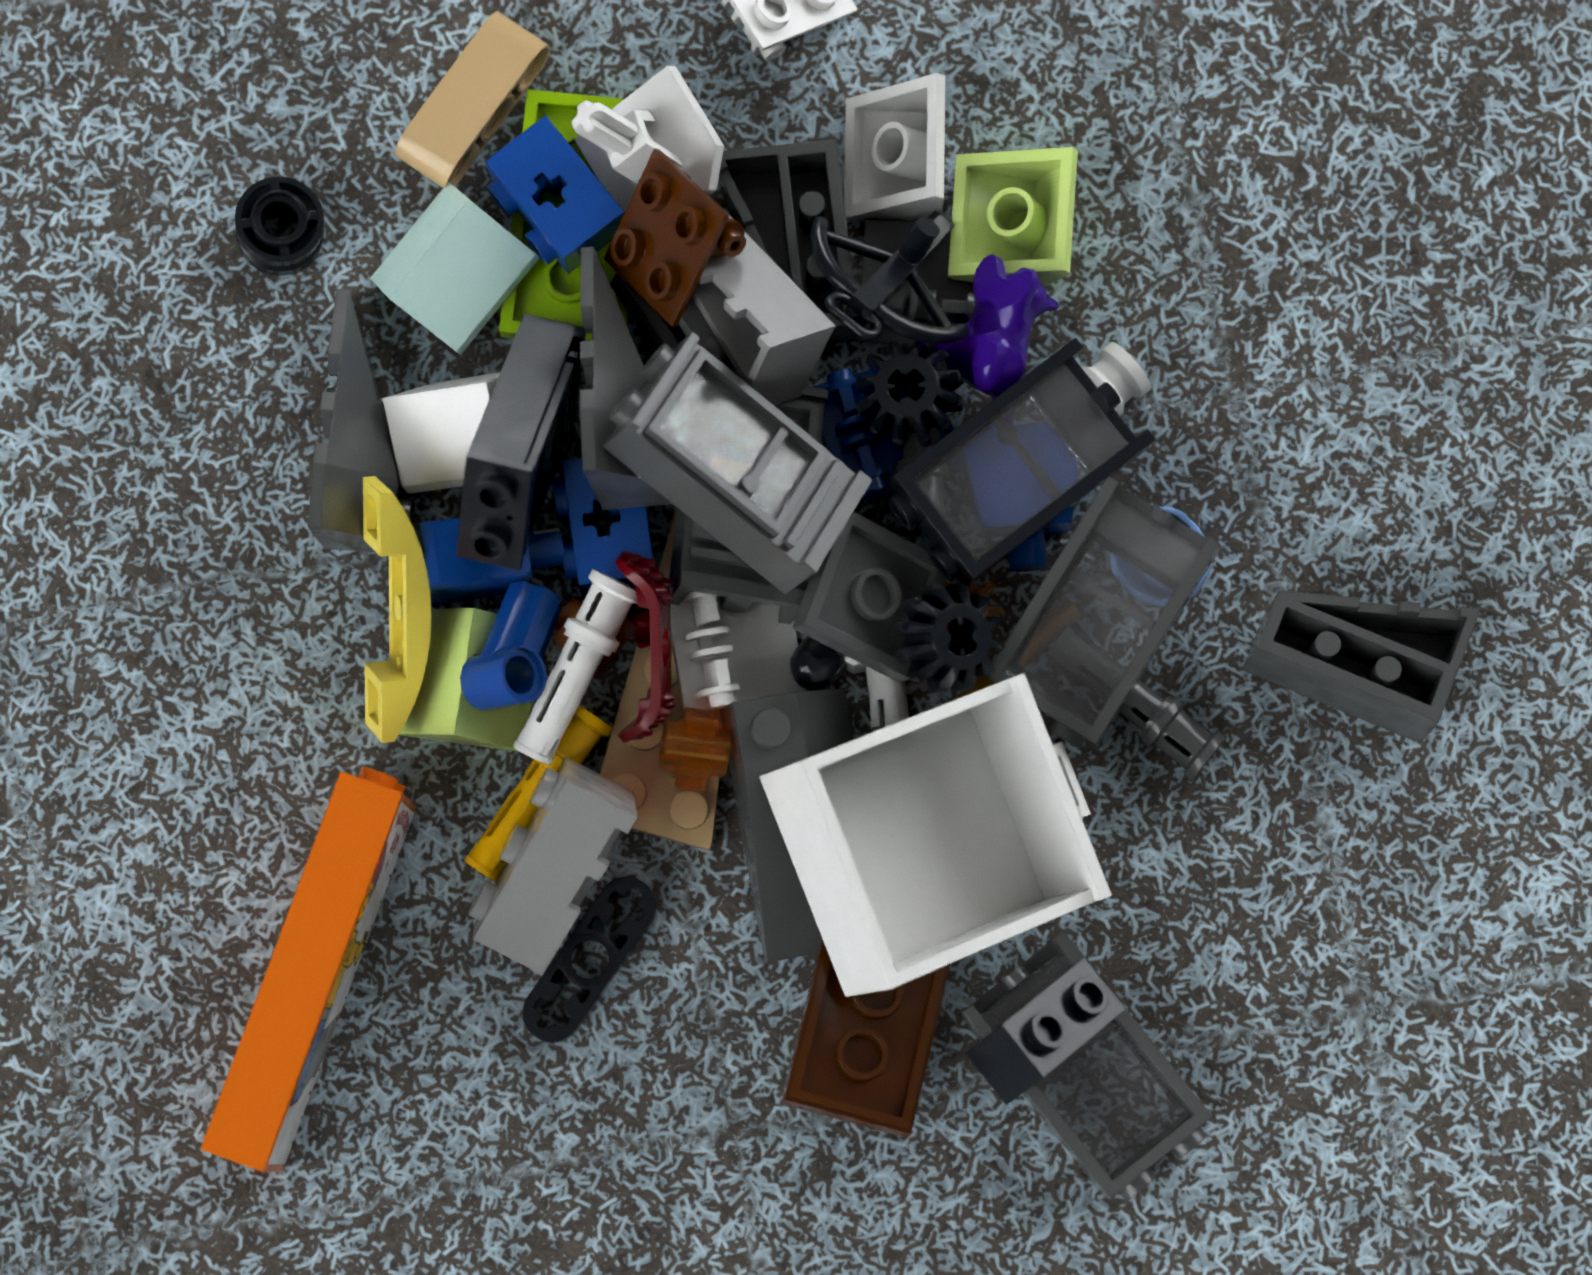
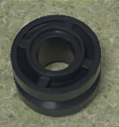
[235,177,324,276]

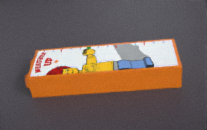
[200,766,416,1172]

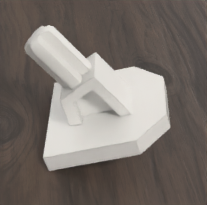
[572,65,724,213]

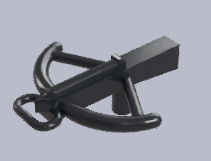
[810,210,969,344]

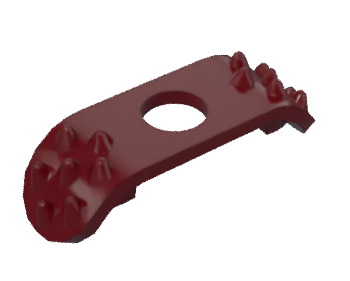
[615,551,675,743]

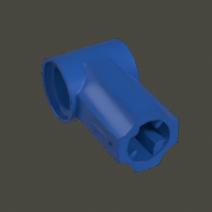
[460,581,562,711]

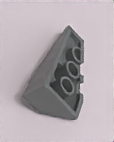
[580,246,686,510]
[308,289,415,552]
[719,688,854,963]

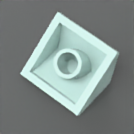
[370,182,540,355]

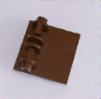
[603,148,746,327]

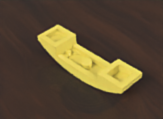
[363,476,431,743]

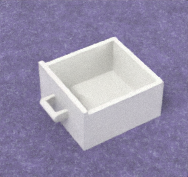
[759,673,1112,997]

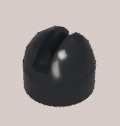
[790,636,847,691]

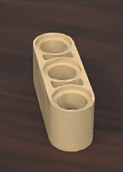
[395,11,551,188]

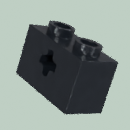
[965,958,1126,1105]

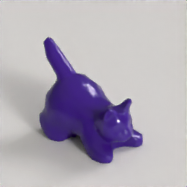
[934,254,1059,425]

